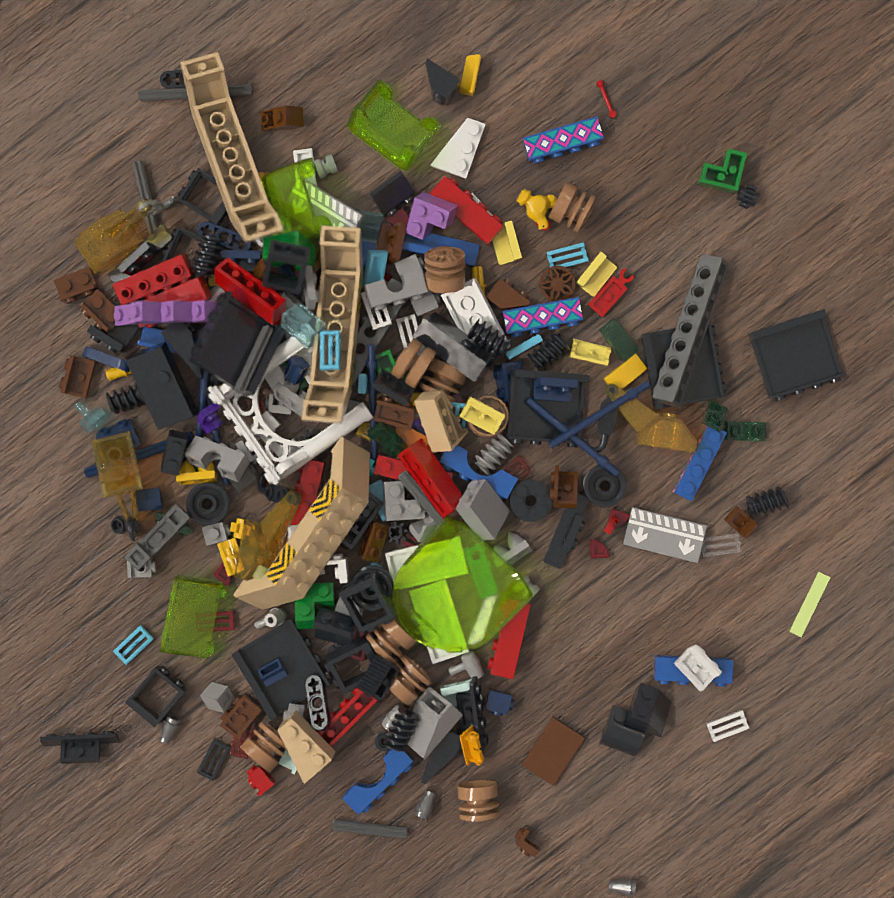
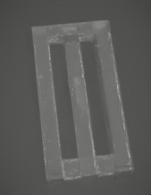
[701,533,741,557]

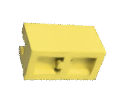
[569,339,611,366]
[459,397,505,435]

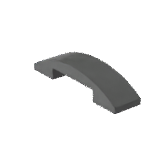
[124,504,190,571]

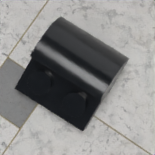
[599,705,645,756]

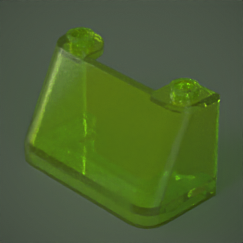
[347,79,441,171]
[260,158,332,243]
[160,574,226,659]

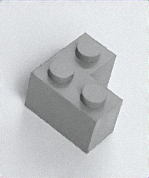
[383,481,425,521]

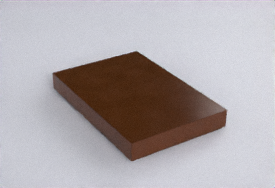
[521,716,585,786]

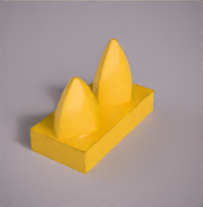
[176,460,218,485]

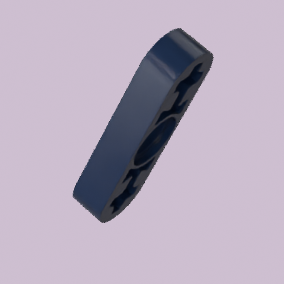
[197,222,252,251]
[82,346,130,372]

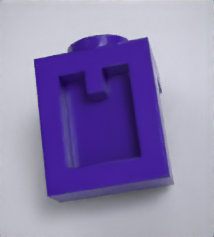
[196,403,223,434]

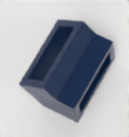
[284,356,310,385]
[136,488,163,512]
[258,658,288,687]

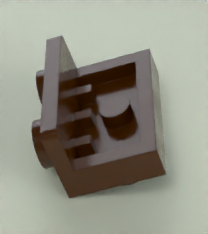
[59,355,96,399]
[373,395,416,430]
[550,465,578,508]
[358,520,390,563]

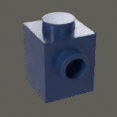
[485,688,515,716]

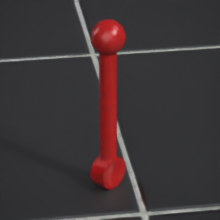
[597,80,616,118]

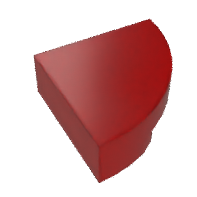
[603,515,620,534]

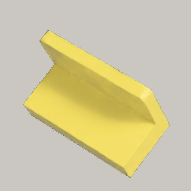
[493,220,522,265]
[576,252,617,297]

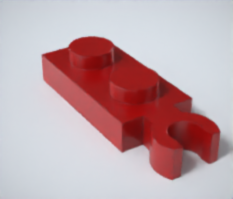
[588,268,634,318]

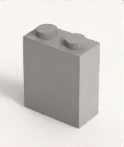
[455,479,510,541]

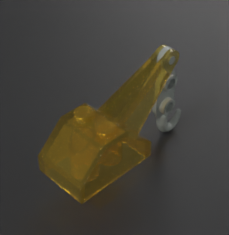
[74,196,176,274]

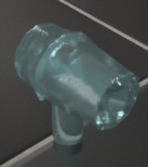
[74,401,109,433]

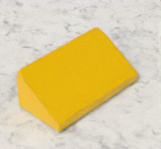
[459,54,481,96]

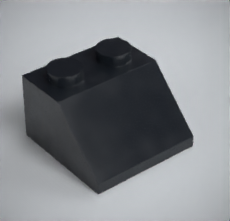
[426,59,460,106]
[369,171,415,217]
[625,683,671,738]

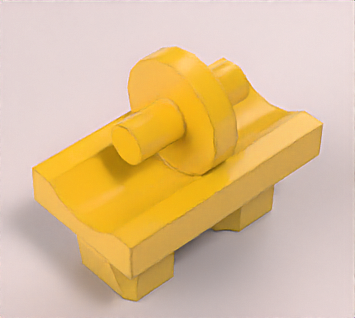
[217,538,247,576]

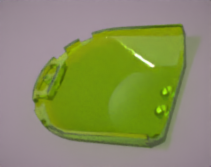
[393,517,533,653]

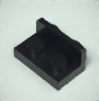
[372,368,416,406]

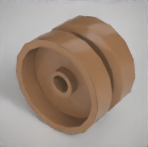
[391,338,437,388]

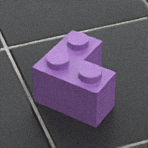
[405,192,458,240]

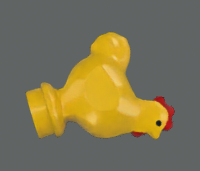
[516,188,557,231]

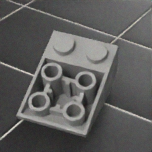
[407,687,462,759]

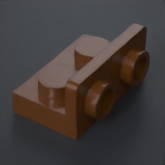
[375,221,407,265]
[54,267,99,304]
[80,289,116,333]
[220,693,262,740]

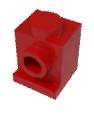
[246,765,276,797]

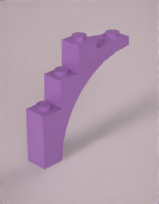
[114,300,242,326]

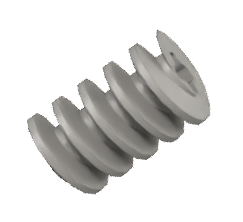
[475,433,515,476]

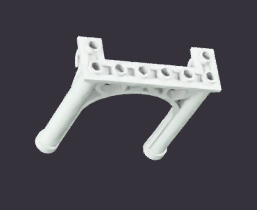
[208,324,374,485]

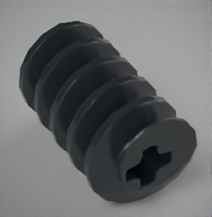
[190,235,225,278]
[467,318,512,357]
[527,332,570,371]
[106,383,146,414]
[746,486,789,519]
[384,707,419,752]

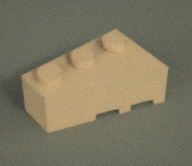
[414,390,468,452]
[278,710,336,784]

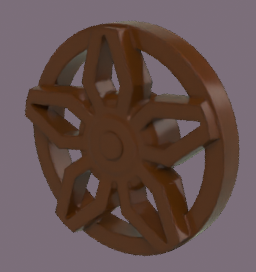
[539,265,576,301]

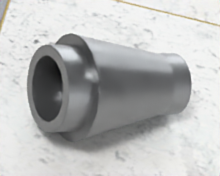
[159,714,181,744]
[414,790,436,820]
[609,878,637,897]

